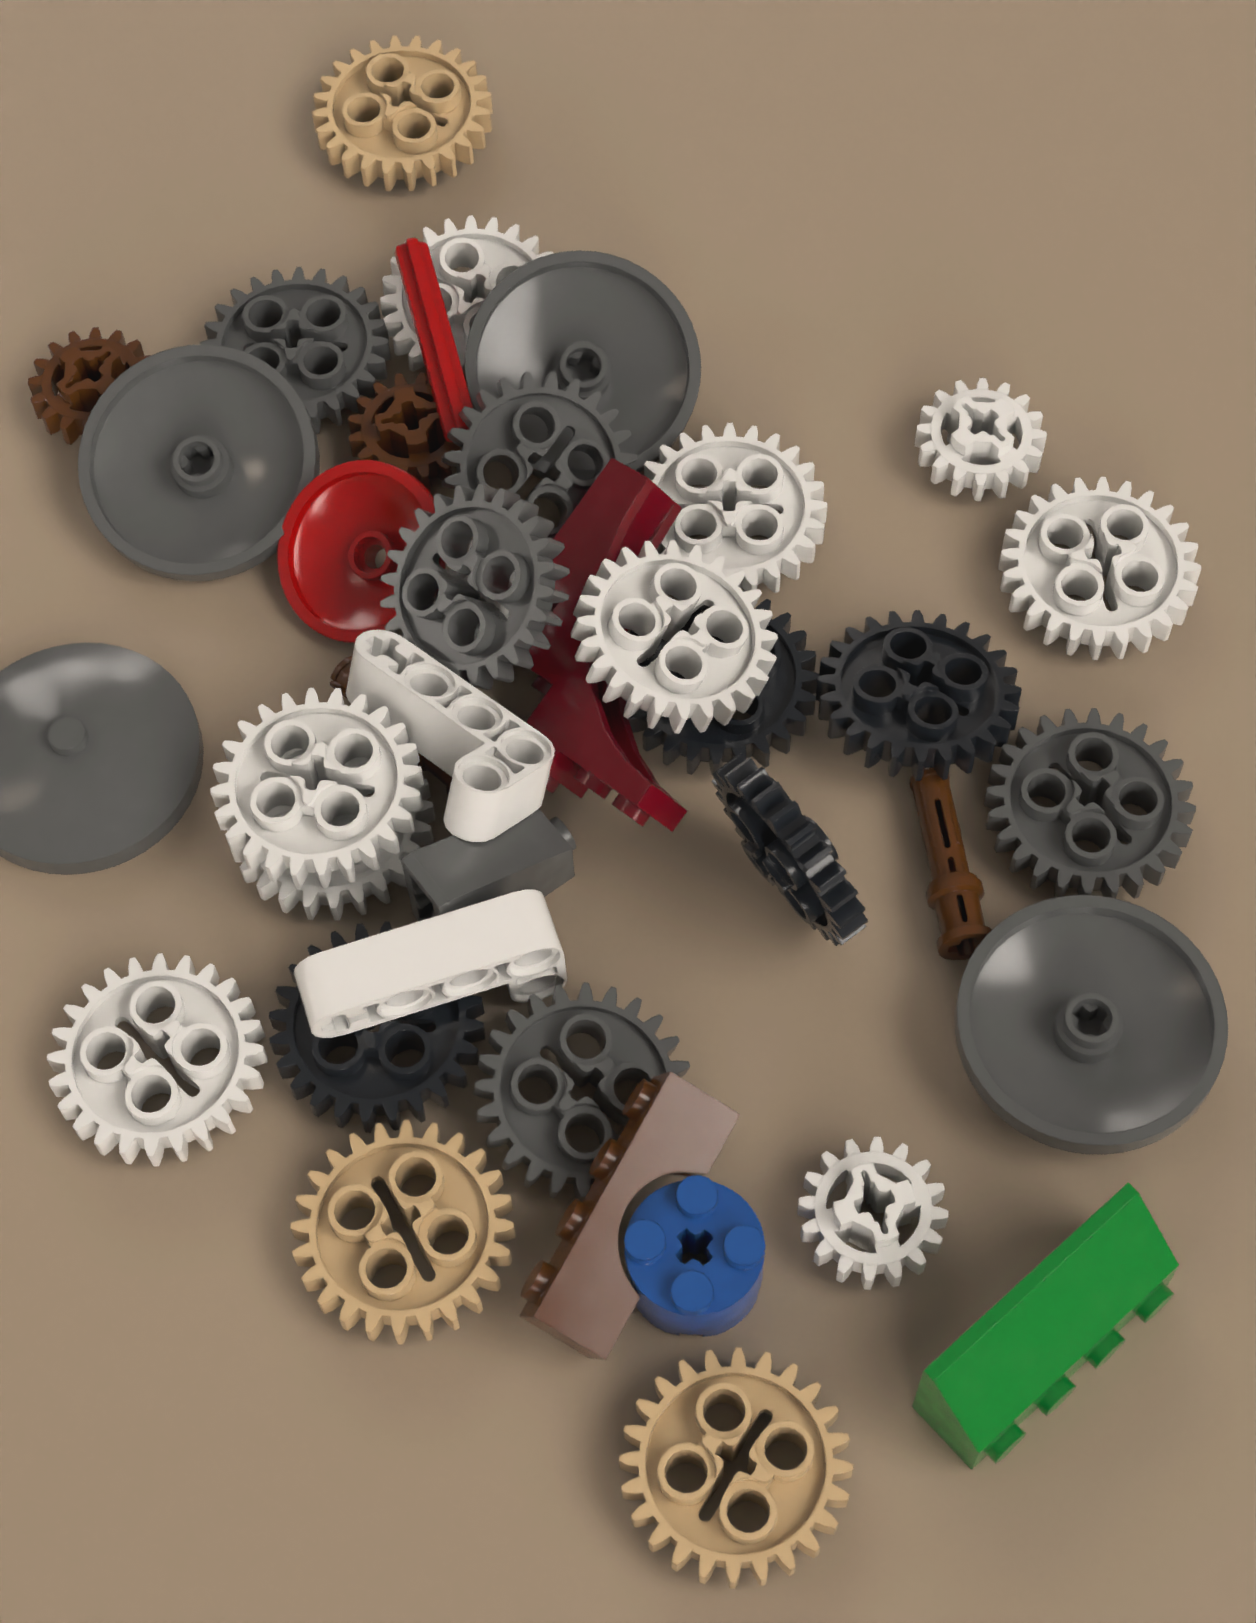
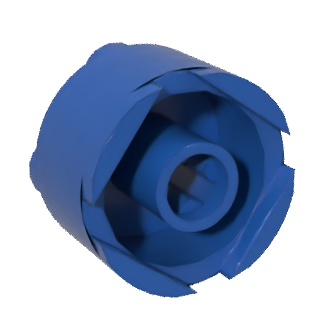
[624,1175,765,1337]

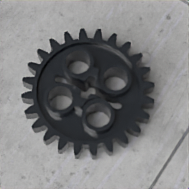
[626,590,819,775]
[815,610,1022,781]
[712,754,868,946]
[269,921,486,1133]

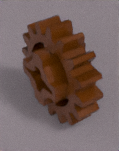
[28,327,150,445]
[348,372,460,492]

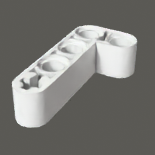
[346,630,555,842]
[294,890,567,1038]

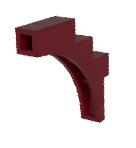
[526,458,687,832]

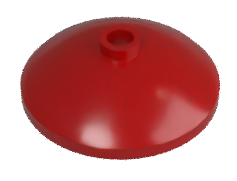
[277,460,446,644]

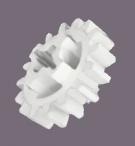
[915,378,1047,501]
[797,1137,949,1290]

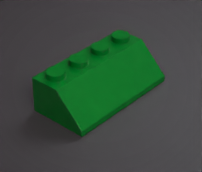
[912,1182,1179,1470]

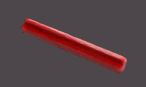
[395,237,473,446]

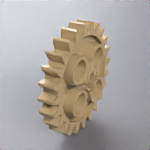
[312,35,493,191]
[290,1120,516,1344]
[619,1347,853,1589]

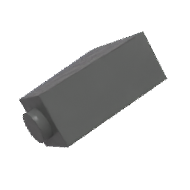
[401,809,576,921]

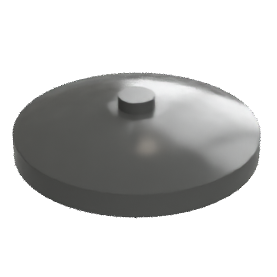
[464,250,701,480]
[78,344,320,582]
[0,643,204,875]
[954,895,1228,1155]

